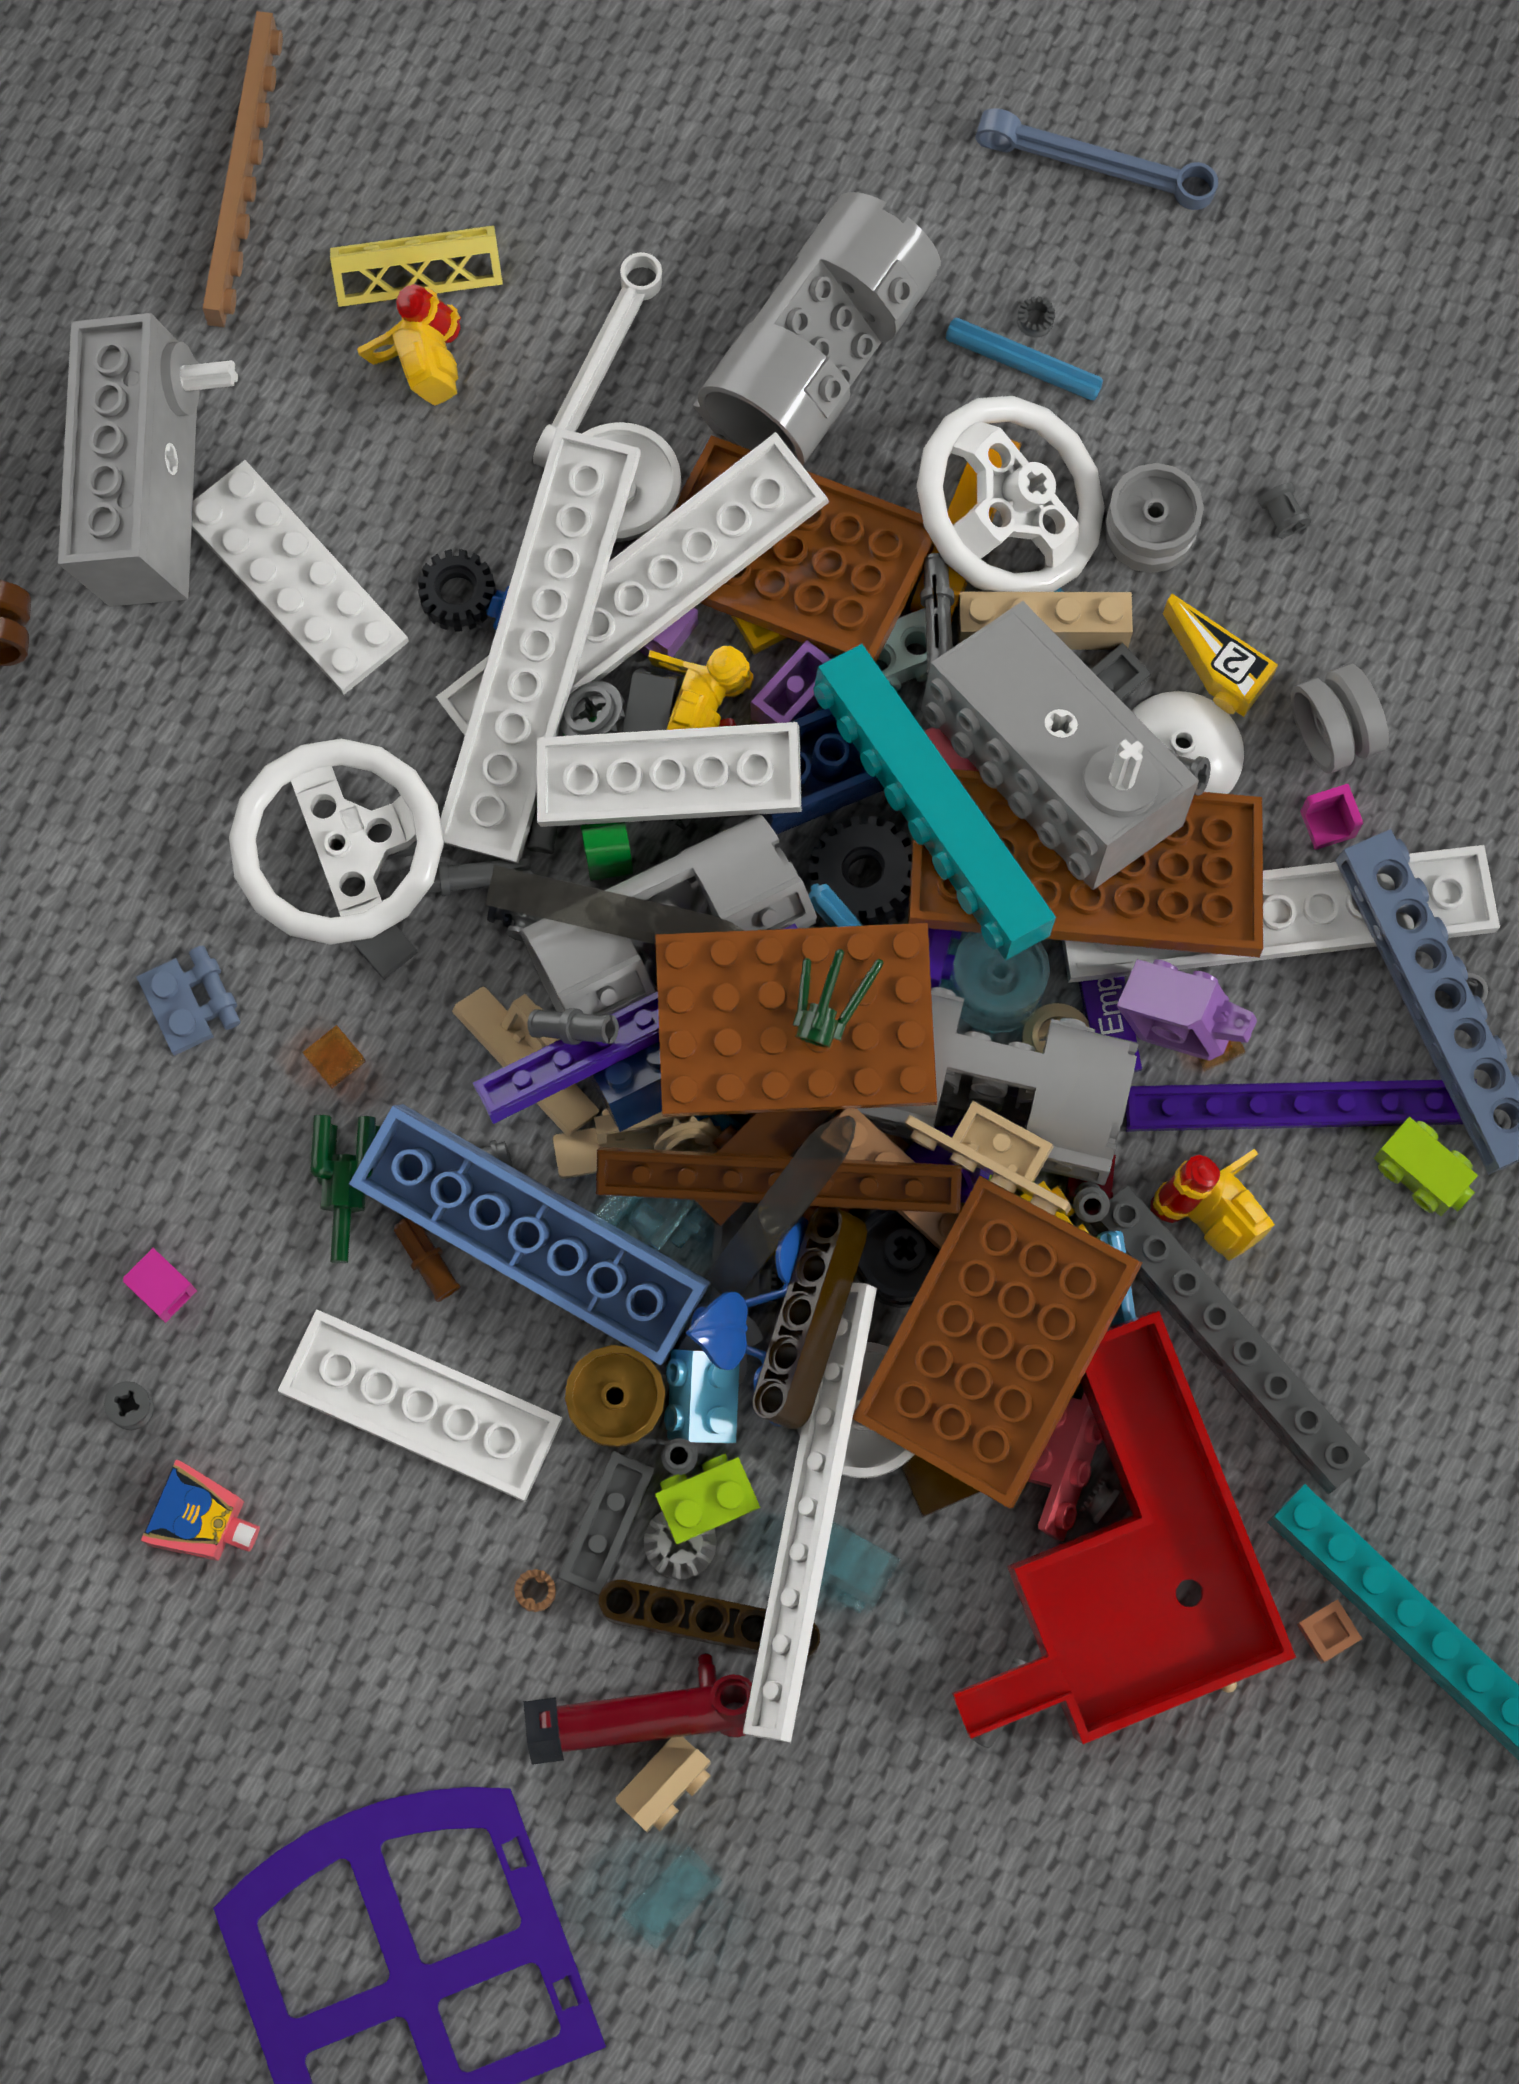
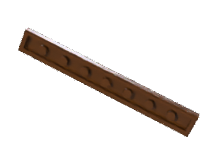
[596,1147,962,1214]

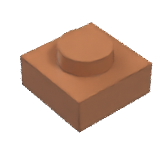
[1297,1599,1363,1664]

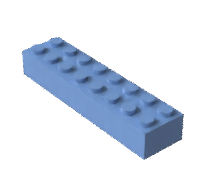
[349,1104,711,1365]

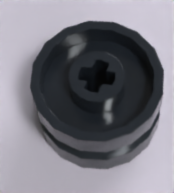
[856,1209,940,1308]

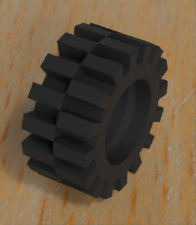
[418,549,496,632]

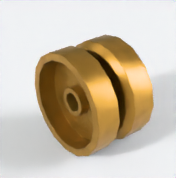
[565,1345,665,1447]

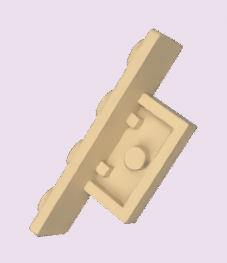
[452,987,599,1135]
[905,1101,1071,1216]
[553,1109,728,1179]

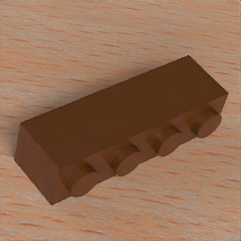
[691,1109,836,1226]

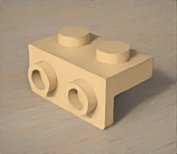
[616,1736,711,1833]

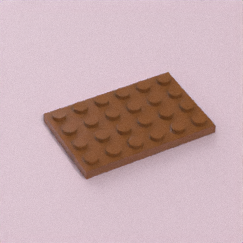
[673,435,935,663]
[655,923,937,1117]
[852,1176,1143,1508]

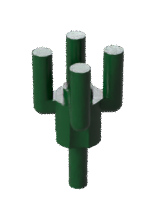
[310,1115,380,1263]

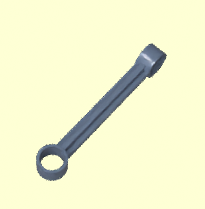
[975,108,1218,210]

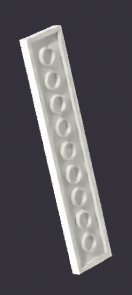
[440,427,641,863]
[436,432,829,735]
[1062,845,1500,983]

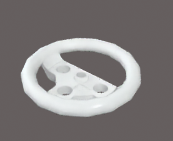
[917,396,1105,592]
[229,738,444,945]

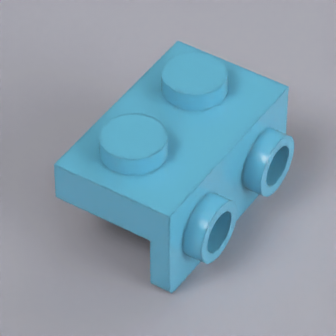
[664,1349,740,1443]

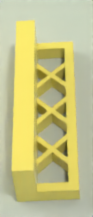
[330,226,503,307]

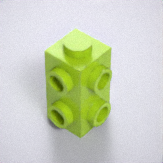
[1373,1117,1478,1216]

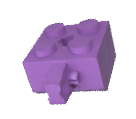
[1117,959,1257,1061]

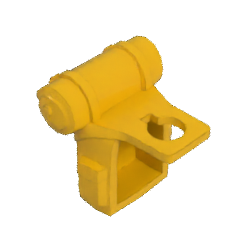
[648,646,754,730]

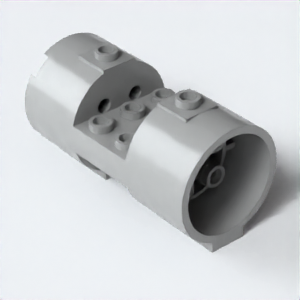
[693,192,941,466]
[520,814,817,1016]
[857,987,1138,1185]

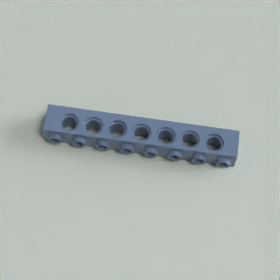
[1335,829,1519,1175]

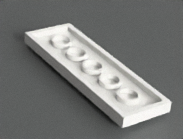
[192,460,409,695]
[536,722,802,827]
[278,1309,563,1502]

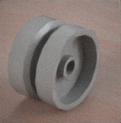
[1104,463,1204,573]
[1290,663,1389,773]

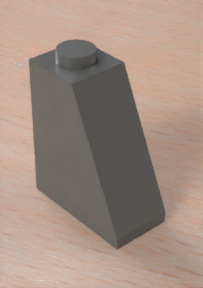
[622,667,684,733]

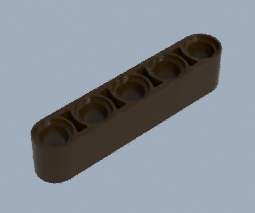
[753,1206,867,1429]
[599,1580,820,1659]

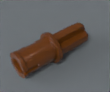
[394,1218,461,1302]

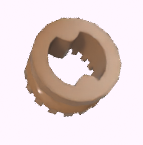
[514,1569,556,1612]

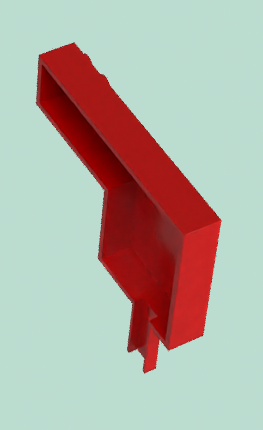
[952,1311,1296,1744]

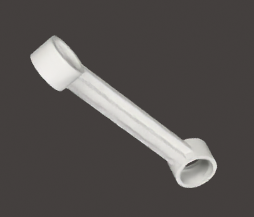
[533,253,662,468]

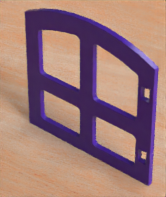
[213,1787,606,2084]

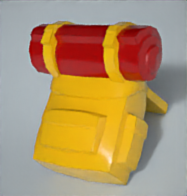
[357,284,461,406]
[1150,1149,1275,1261]

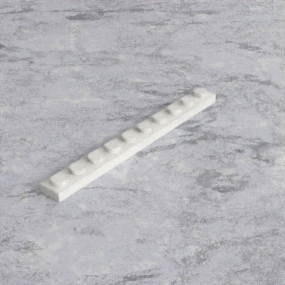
[743,1283,877,1743]

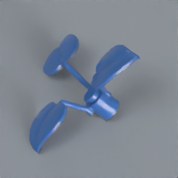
[686,1217,809,1427]

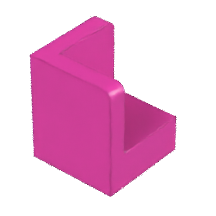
[1300,784,1363,850]
[123,1248,197,1323]

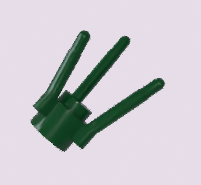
[792,949,884,1048]

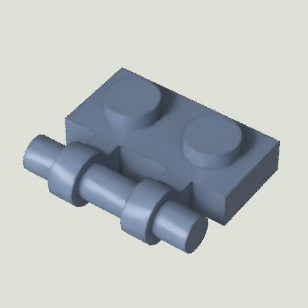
[136,946,241,1056]

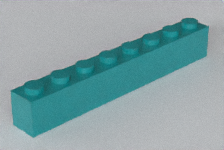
[813,644,1056,961]
[1267,1484,1519,1761]

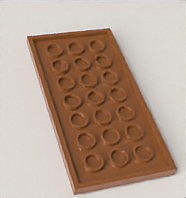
[908,769,1263,958]

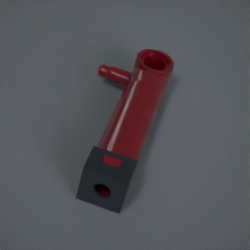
[523,1653,752,1765]

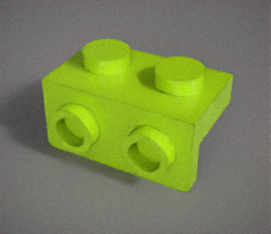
[655,1454,761,1545]

